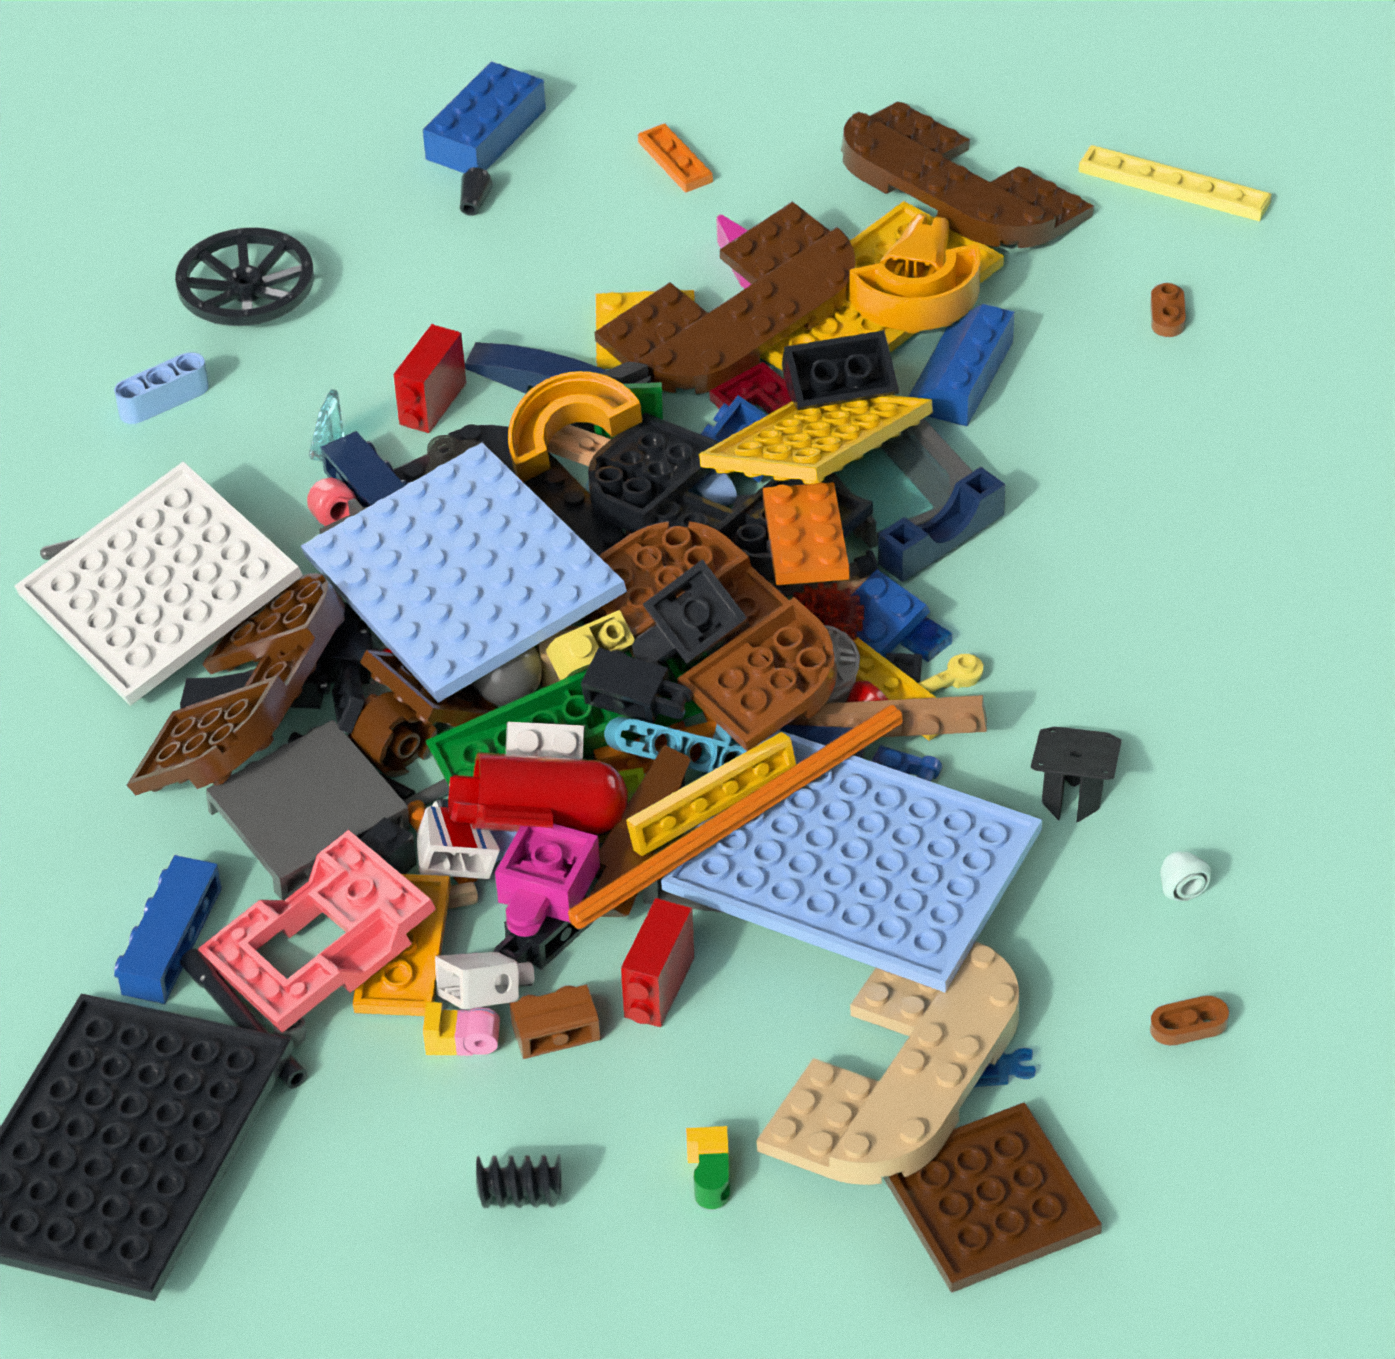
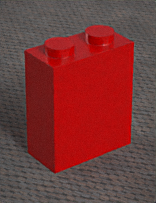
[393,324,466,433]
[621,898,695,1028]

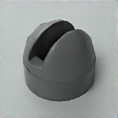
[273,1018,306,1049]

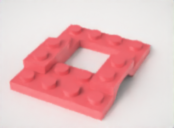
[198,830,436,1033]

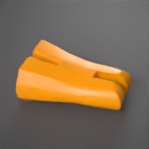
[880,214,950,278]

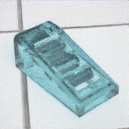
[309,389,344,462]

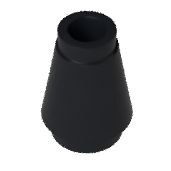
[460,167,492,216]

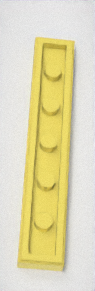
[1079,145,1272,221]

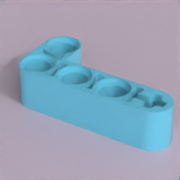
[604,717,747,773]

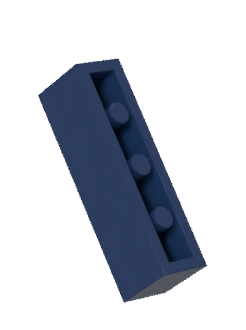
[321,431,408,508]

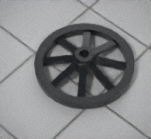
[175,227,314,326]

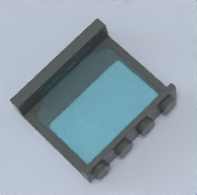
[822,418,973,549]

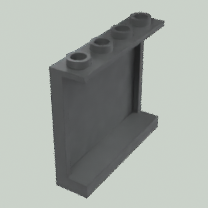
[206,720,410,900]

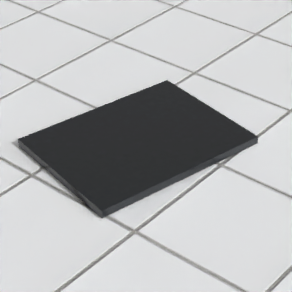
[0,993,295,1301]

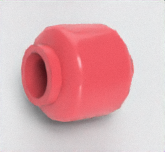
[307,477,357,526]

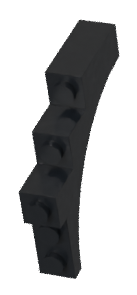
[180,602,379,709]

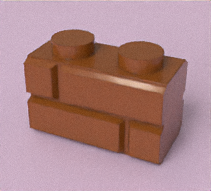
[509,984,600,1059]

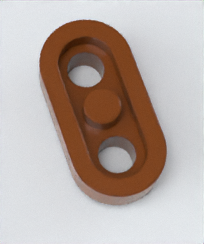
[1150,283,1186,337]
[1150,996,1229,1046]

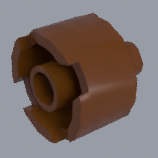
[348,691,437,777]

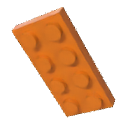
[763,482,849,585]

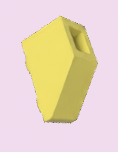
[545,610,635,680]

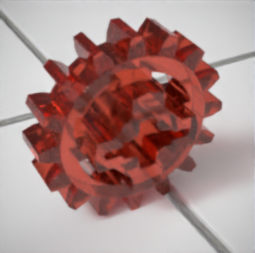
[793,582,864,641]

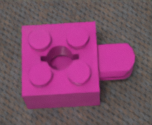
[495,824,600,937]

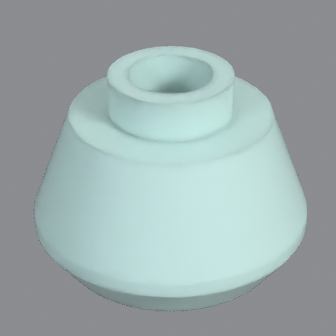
[1160,852,1211,901]

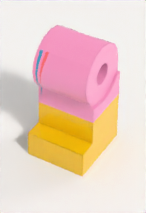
[423,1002,500,1056]

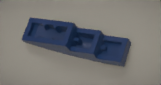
[465,342,607,394]

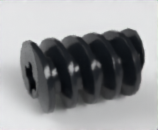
[476,1154,561,1208]

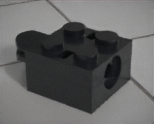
[632,559,750,669]

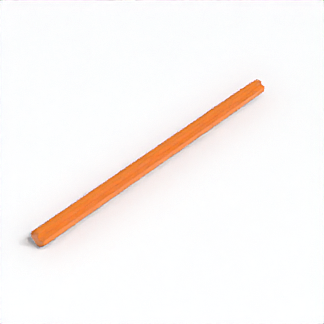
[568,705,903,929]

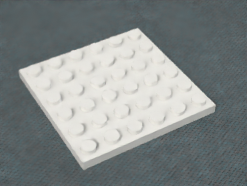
[14,462,303,706]

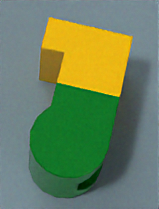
[686,1126,730,1210]

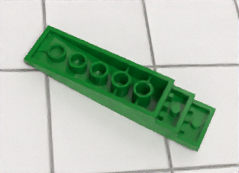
[425,650,703,786]

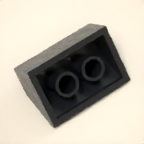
[782,330,899,410]

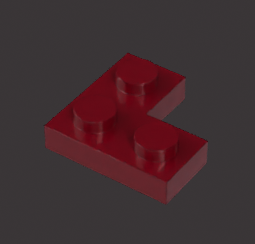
[709,362,792,414]

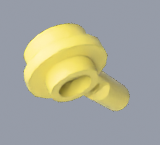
[918,654,983,693]

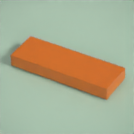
[638,123,713,193]

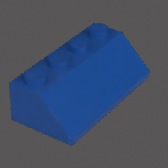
[908,304,1014,427]

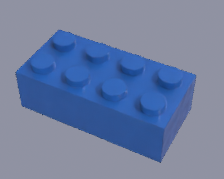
[423,61,546,173]

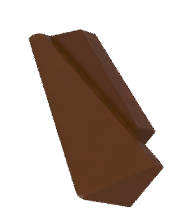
[589,745,690,917]

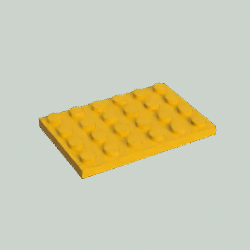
[699,395,933,484]

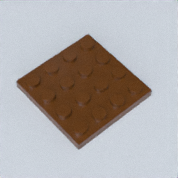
[883,1102,1102,1293]

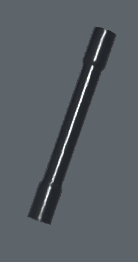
[180,949,307,1088]

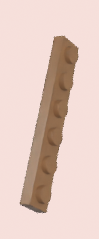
[786,695,987,737]

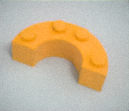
[850,244,981,333]
[508,371,643,482]

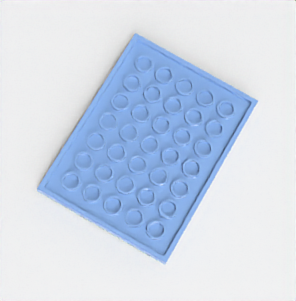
[301,443,627,703]
[661,730,1042,992]

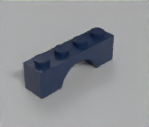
[878,467,1006,582]

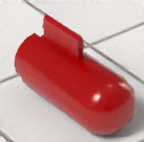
[448,752,628,836]

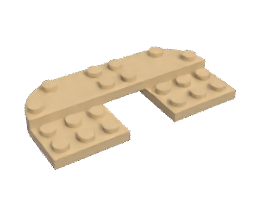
[756,941,1019,1185]

